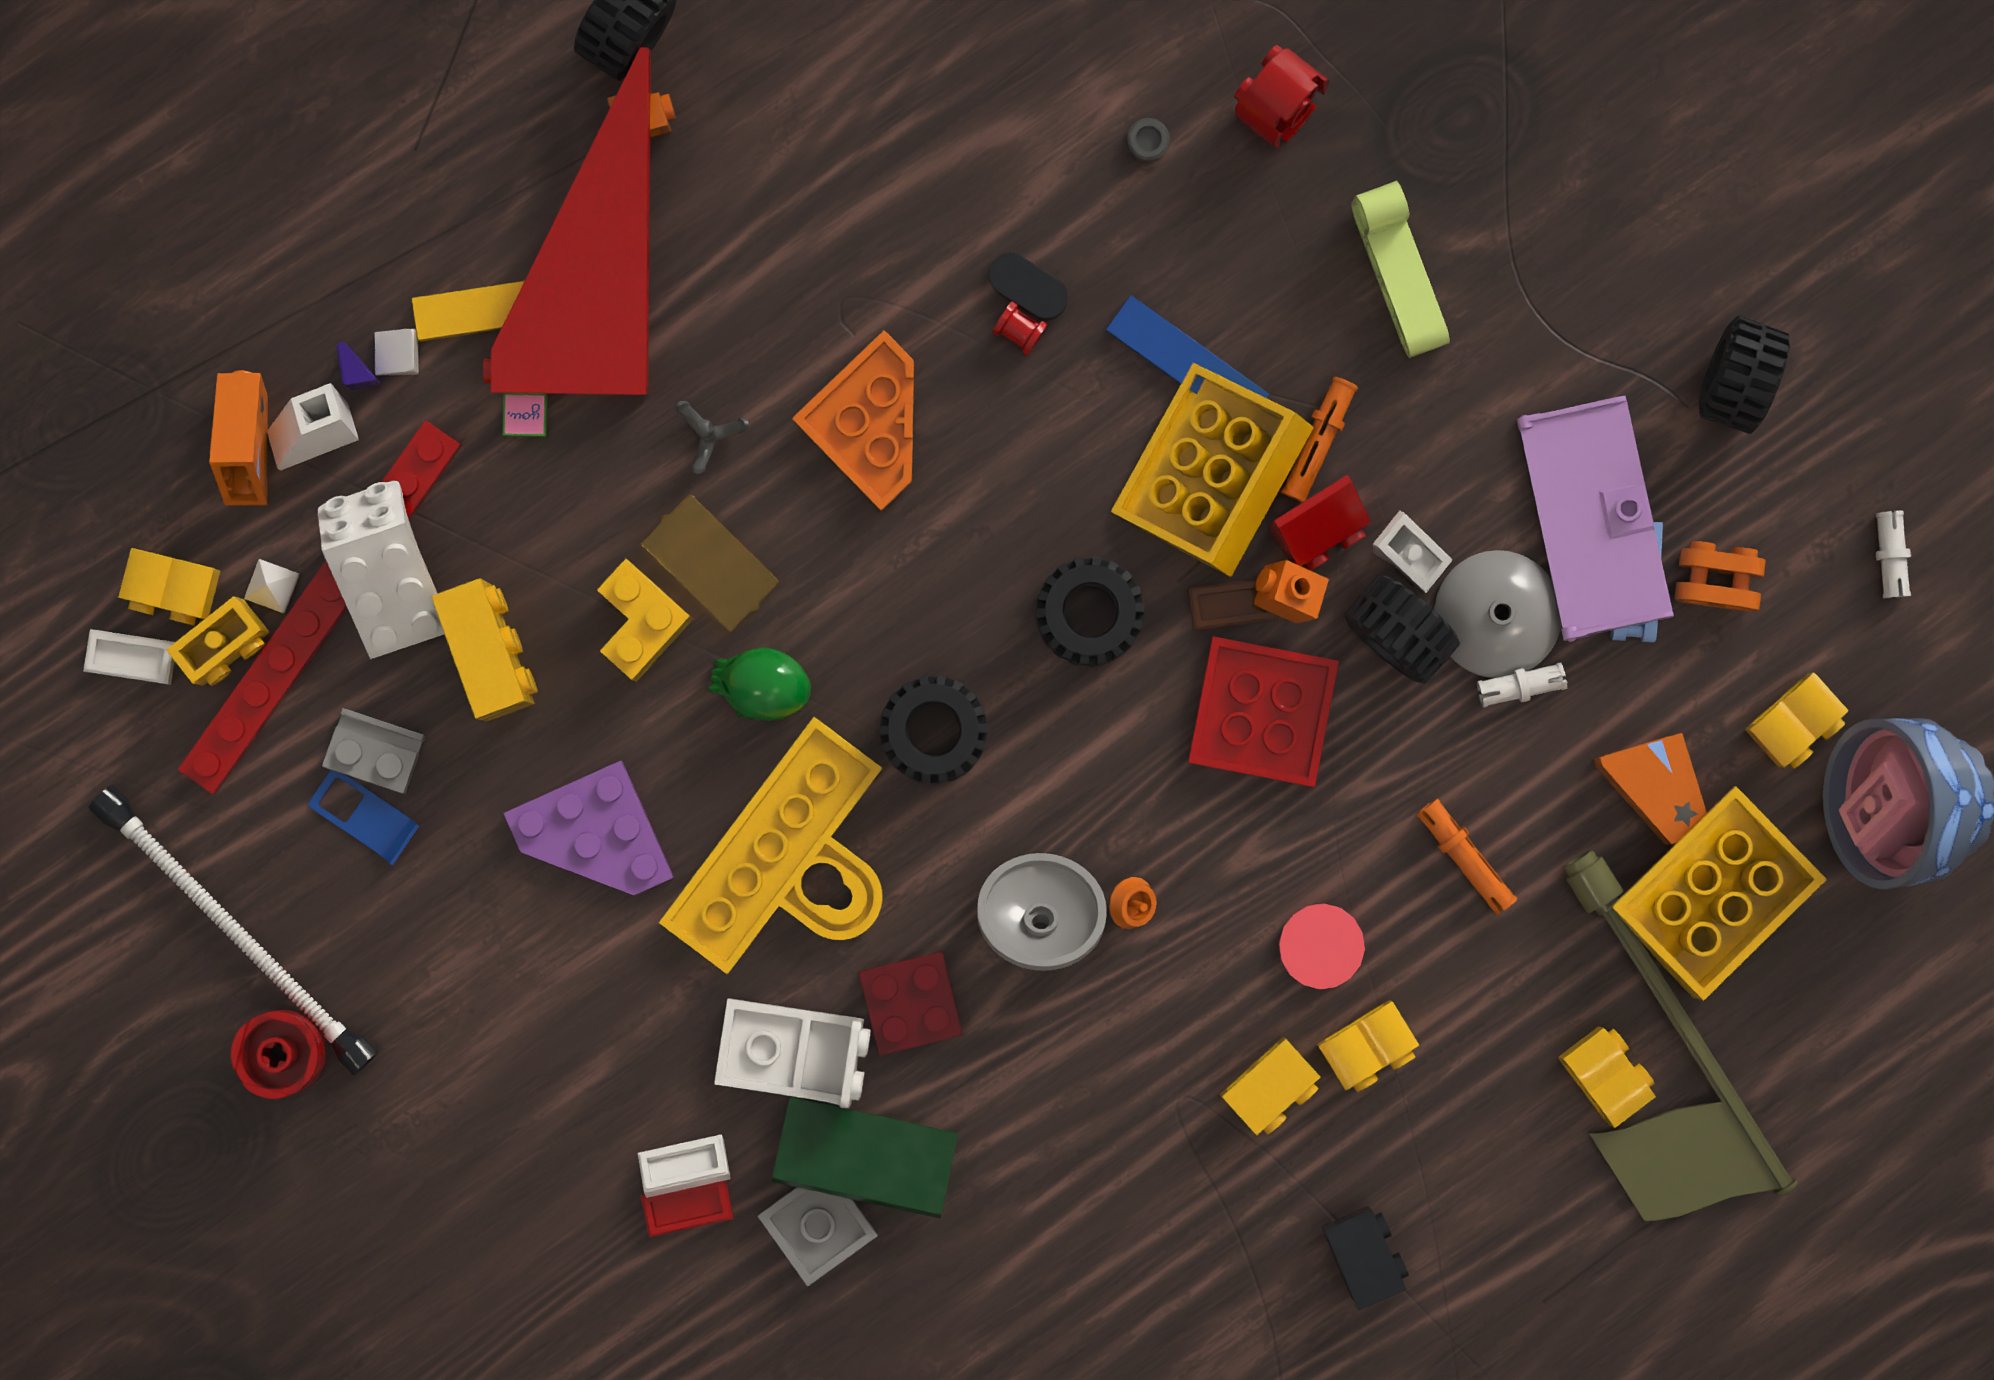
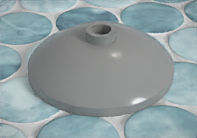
[1433,550,1562,678]
[977,853,1107,971]

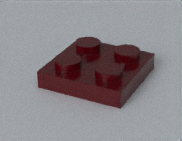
[859,951,963,1056]

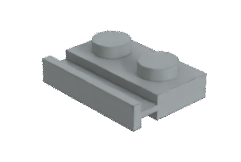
[322,708,426,795]

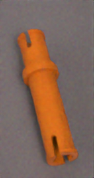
[1280,376,1358,503]
[1416,798,1518,916]

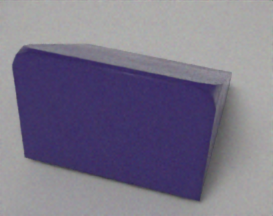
[336,342,381,390]

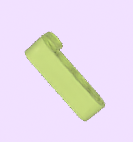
[1351,181,1450,358]

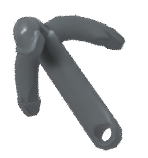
[676,401,749,474]

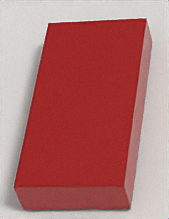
[640,1180,734,1238]

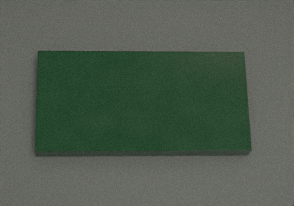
[771,1096,958,1219]

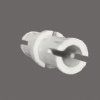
[1875,511,1911,599]
[1477,662,1567,708]

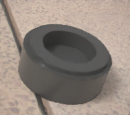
[1127,118,1170,163]

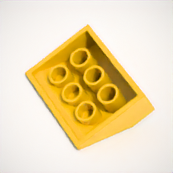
[1111,363,1314,577]
[1612,786,1827,1001]

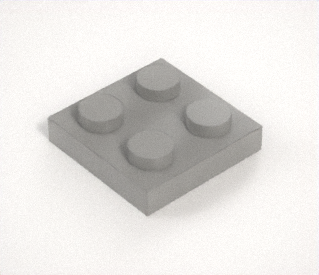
[758,1187,878,1287]

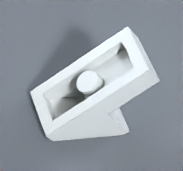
[1373,510,1452,593]

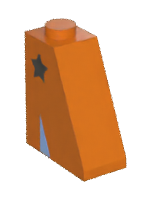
[209,370,268,506]
[1593,733,1707,845]

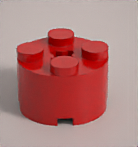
[1234,45,1329,149]
[231,1010,327,1099]

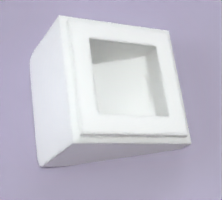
[375,329,419,375]

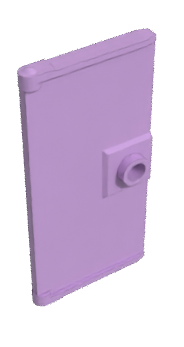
[1516,395,1674,642]

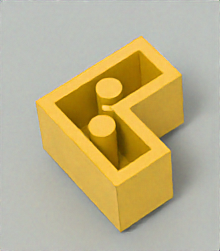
[597,559,693,682]

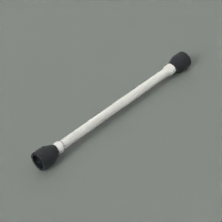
[88,785,378,1076]

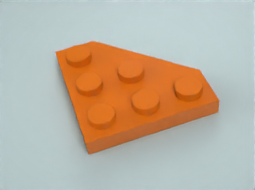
[792,330,914,512]

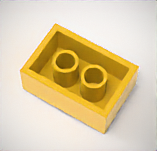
[431,578,538,722]

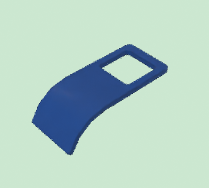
[308,770,419,865]

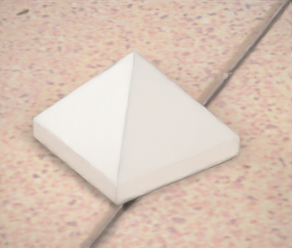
[244,559,300,614]

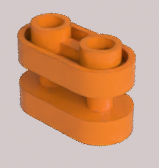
[1674,541,1766,612]

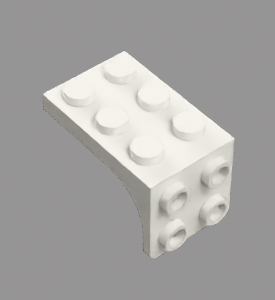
[318,481,445,659]
[714,998,871,1109]

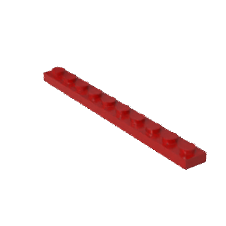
[178,420,462,794]

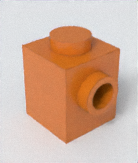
[1253,560,1329,624]

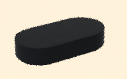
[989,253,1068,320]

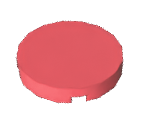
[1278,903,1365,989]

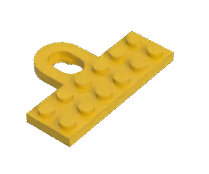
[659,717,883,974]

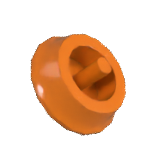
[1109,877,1157,929]

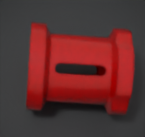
[992,301,1048,356]

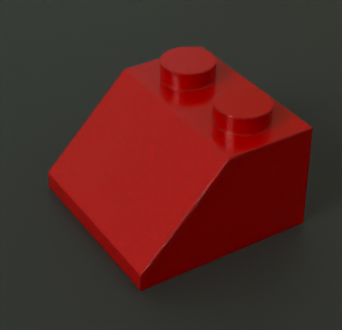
[1268,475,1371,571]

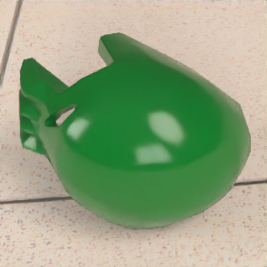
[707,647,811,721]

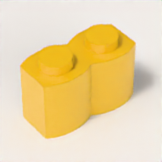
[118,548,220,625]
[1745,672,1848,769]
[1317,1000,1419,1092]
[1558,1026,1656,1128]

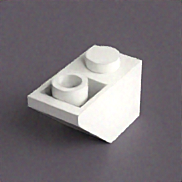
[267,383,359,471]

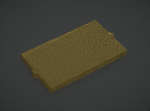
[641,494,780,632]

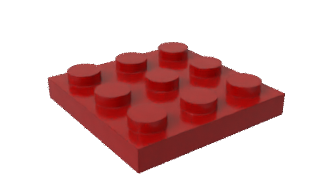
[1188,636,1339,788]

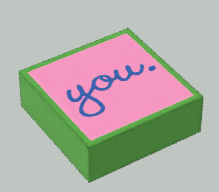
[503,393,548,438]

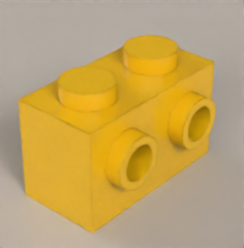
[166,596,270,686]

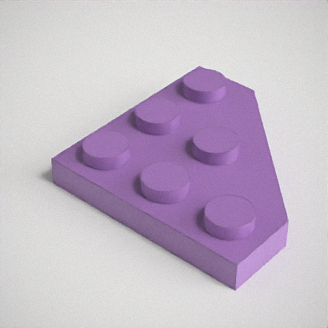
[503,761,674,895]

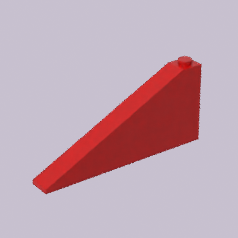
[483,48,651,395]

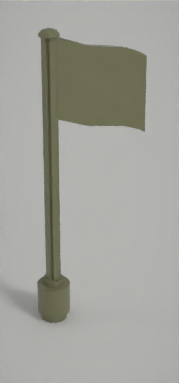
[1563,849,1797,1221]

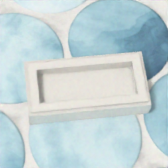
[83,629,175,685]
[638,1134,731,1198]

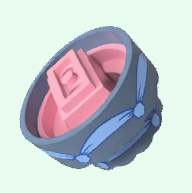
[1823,718,1994,889]

